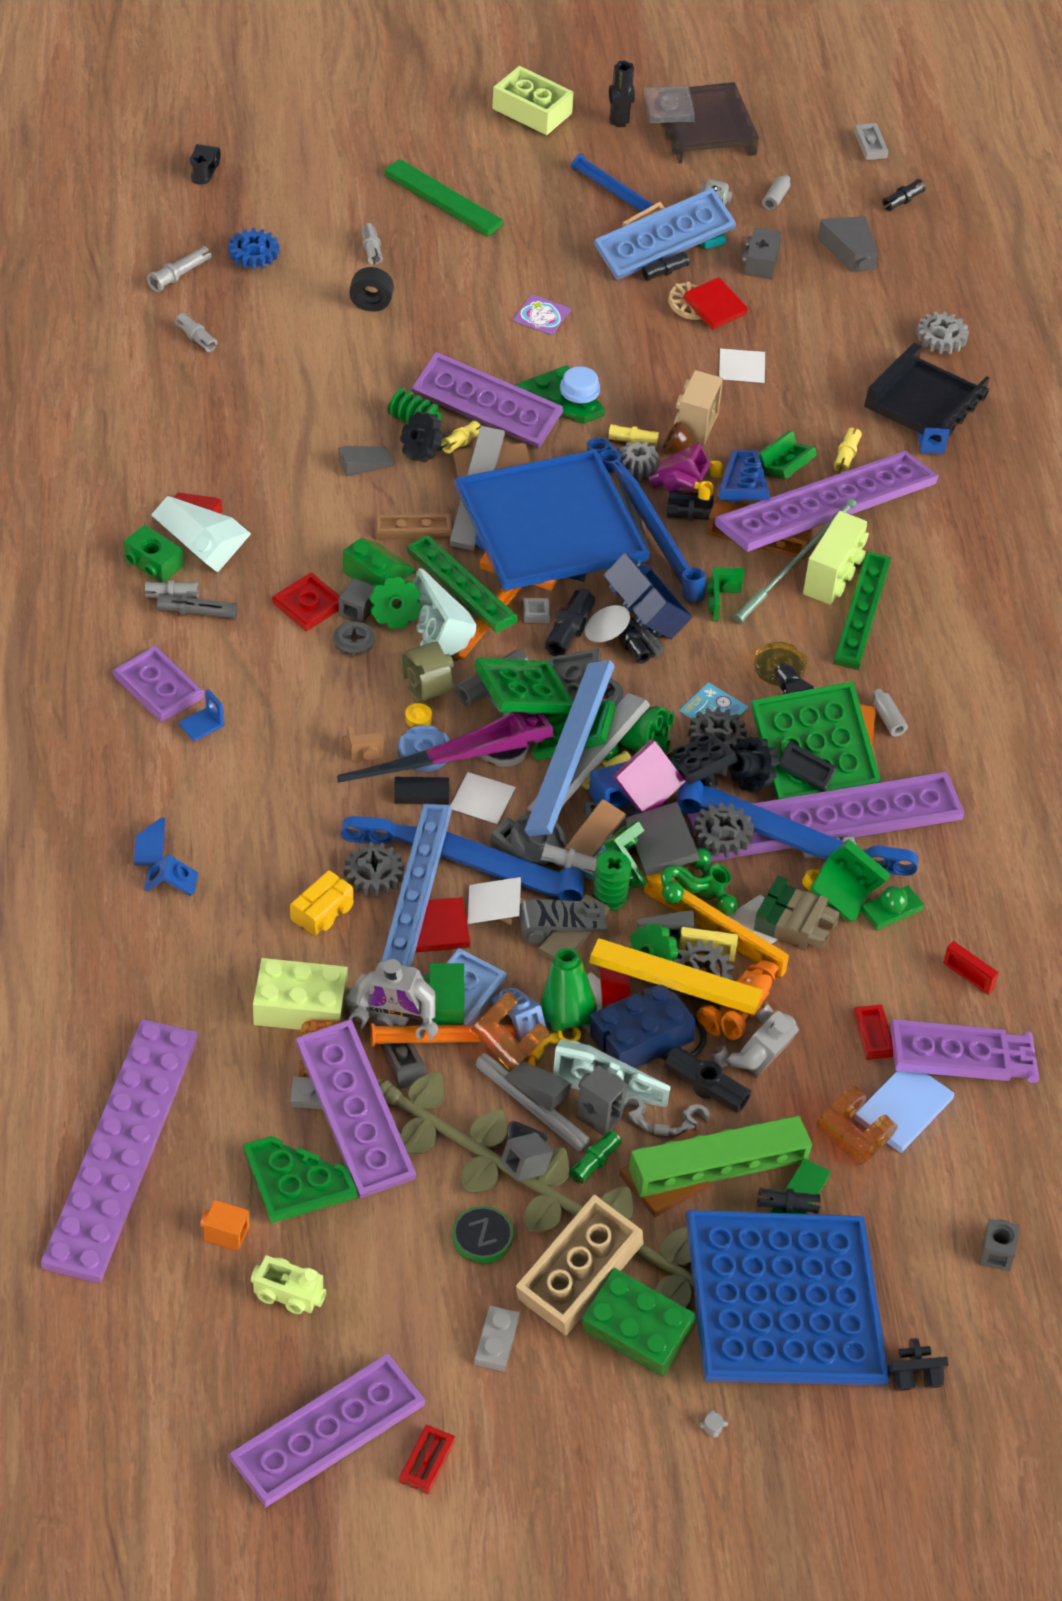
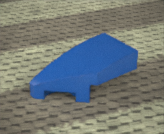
[134,818,166,866]

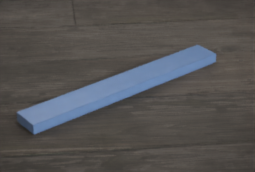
[524,660,614,837]
[381,804,452,967]

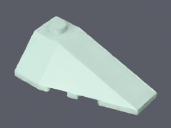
[151,496,251,573]
[413,568,476,655]
[553,1040,670,1108]

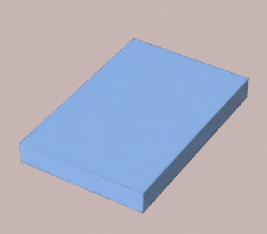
[447,948,507,1025]
[854,1071,955,1153]

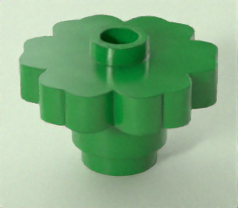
[369,575,422,629]
[629,923,679,982]

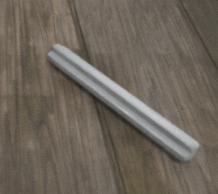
[476,1053,590,1152]

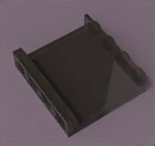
[654,82,759,164]

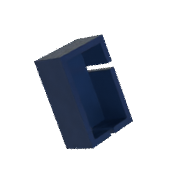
[604,553,692,639]
[590,984,695,1068]

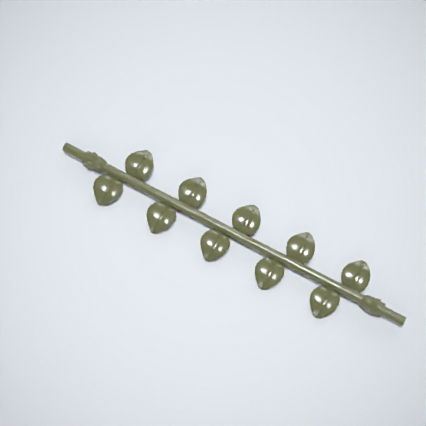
[377,1072,694,1308]

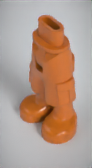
[697,960,778,1040]

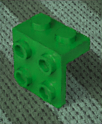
[811,839,890,923]

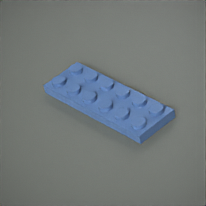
[594,188,736,280]

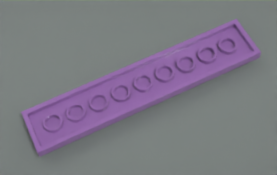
[715,451,938,552]
[688,772,965,862]
[41,1019,198,1284]

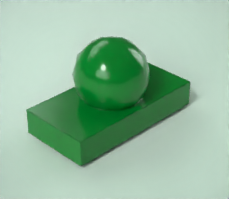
[861,885,924,931]

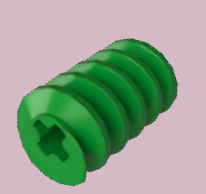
[387,387,442,424]
[593,850,632,911]

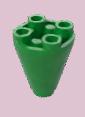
[618,706,674,754]
[539,948,597,1031]

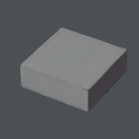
[523,598,550,623]

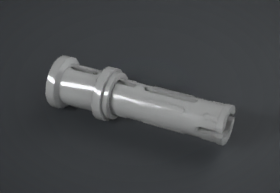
[147,246,211,292]

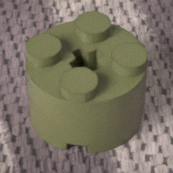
[400,641,456,702]

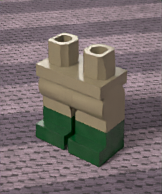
[754,876,840,951]

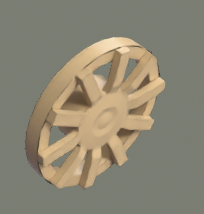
[668,282,702,320]

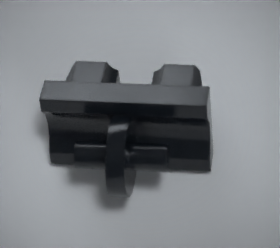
[667,490,714,522]
[887,1338,949,1391]

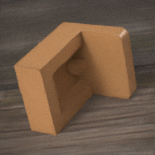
[342,725,384,762]

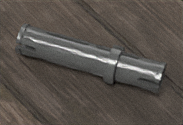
[157,593,237,620]

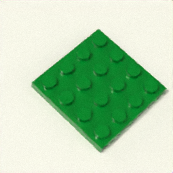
[750,681,881,800]

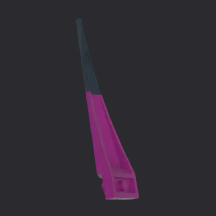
[337,712,553,783]

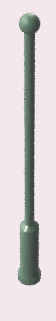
[732,498,856,624]

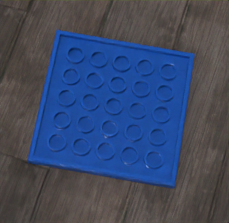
[685,1210,890,1385]

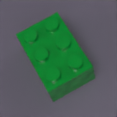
[582,1267,696,1377]

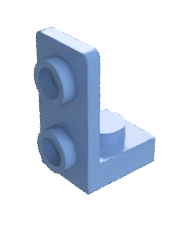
[491,988,548,1046]

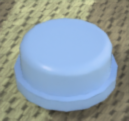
[560,366,600,403]

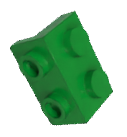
[758,431,817,479]

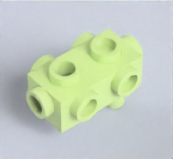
[250,1255,326,1314]

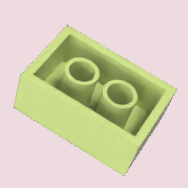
[492,66,574,135]
[803,511,869,605]
[253,958,348,1031]

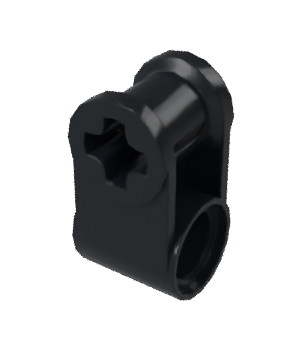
[190,144,221,184]

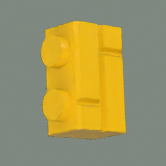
[290,870,354,936]

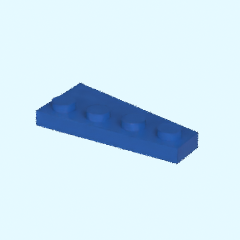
[719,450,770,502]

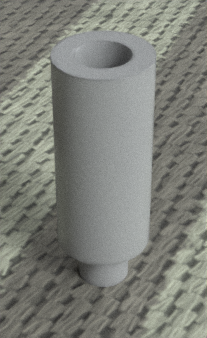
[762,175,791,211]
[872,689,908,737]

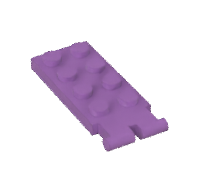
[890,1019,1039,1083]

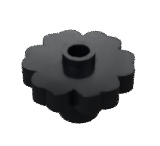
[400,411,445,462]
[729,737,779,792]

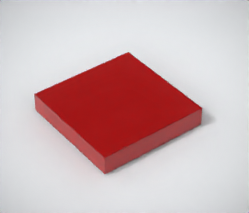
[683,277,748,330]
[272,572,340,632]
[415,897,470,953]

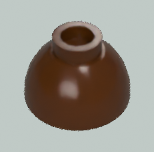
[663,422,695,455]

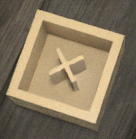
[674,370,723,445]

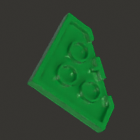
[514,365,605,424]
[243,1136,358,1224]

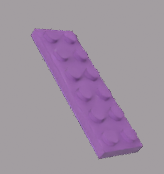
[412,352,563,449]
[296,1019,416,1199]
[229,1354,425,1508]

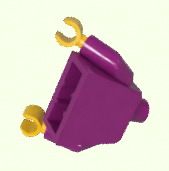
[649,442,723,500]

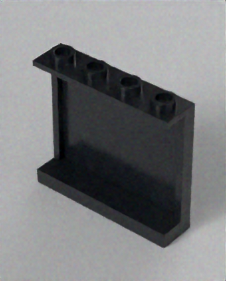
[864,343,989,442]

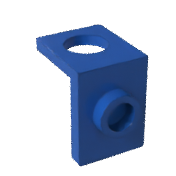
[917,428,949,454]
[179,689,224,742]
[144,854,198,896]

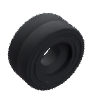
[349,267,394,312]

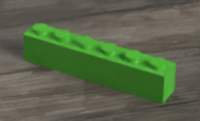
[628,1116,812,1197]

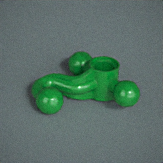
[661,848,738,916]

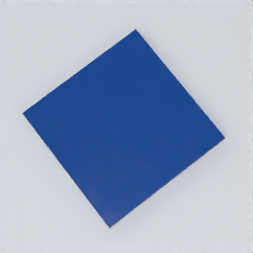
[454,450,650,591]

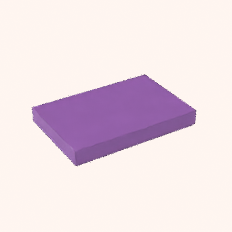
[113,646,204,723]

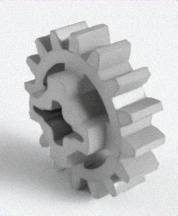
[916,311,969,354]

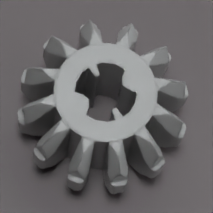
[619,440,659,482]

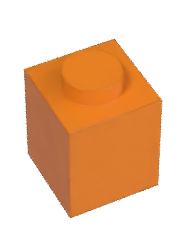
[200,1200,250,1251]

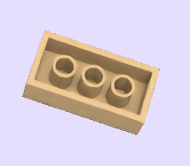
[516,1195,644,1336]

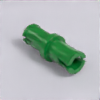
[569,1130,622,1184]

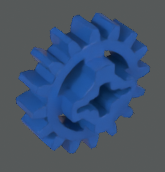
[228,228,279,270]

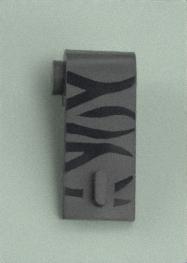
[519,899,607,944]

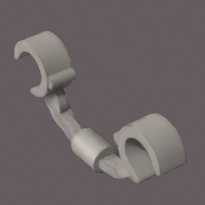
[624,1095,709,1137]

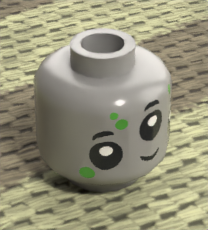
[700,179,733,205]

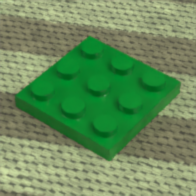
[474,657,574,715]

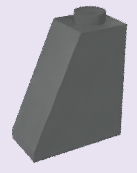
[818,216,878,272]

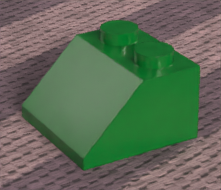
[343,538,415,586]

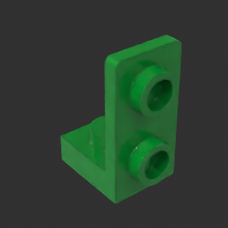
[706,567,744,621]
[603,821,648,889]

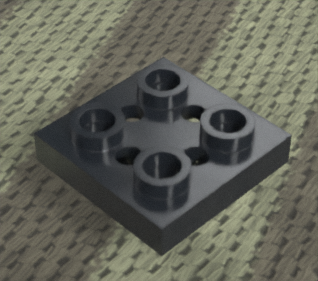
[666,733,737,788]

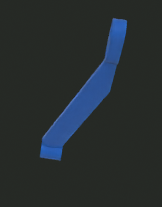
[587,438,705,602]
[677,781,918,876]
[341,816,585,901]

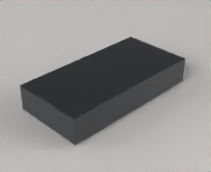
[776,741,837,792]
[394,777,449,805]

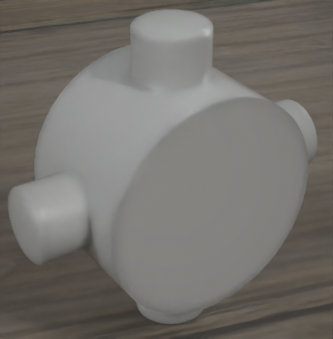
[700,1411,728,1438]

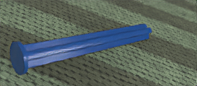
[571,154,654,212]

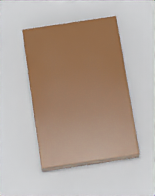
[452,443,531,478]

